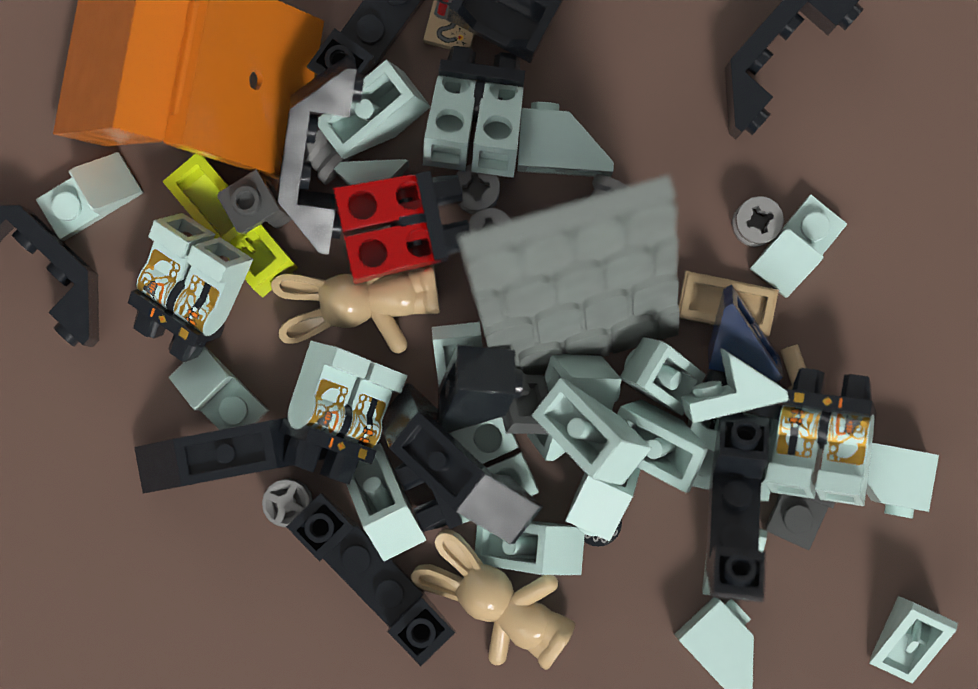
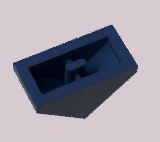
[708,285,783,382]

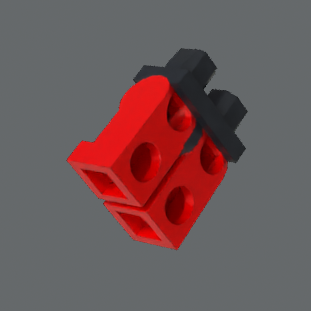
[334,171,471,285]

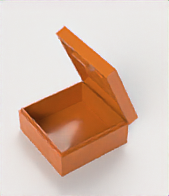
[53,0,324,180]

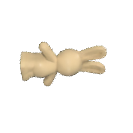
[271,264,440,354]
[411,529,575,670]

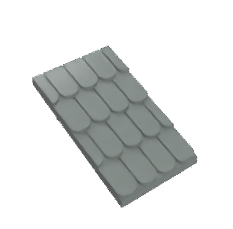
[458,175,680,375]

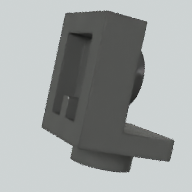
[217,169,292,234]
[502,373,549,434]
[764,492,836,550]

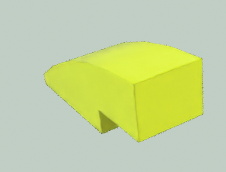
[162,154,298,298]

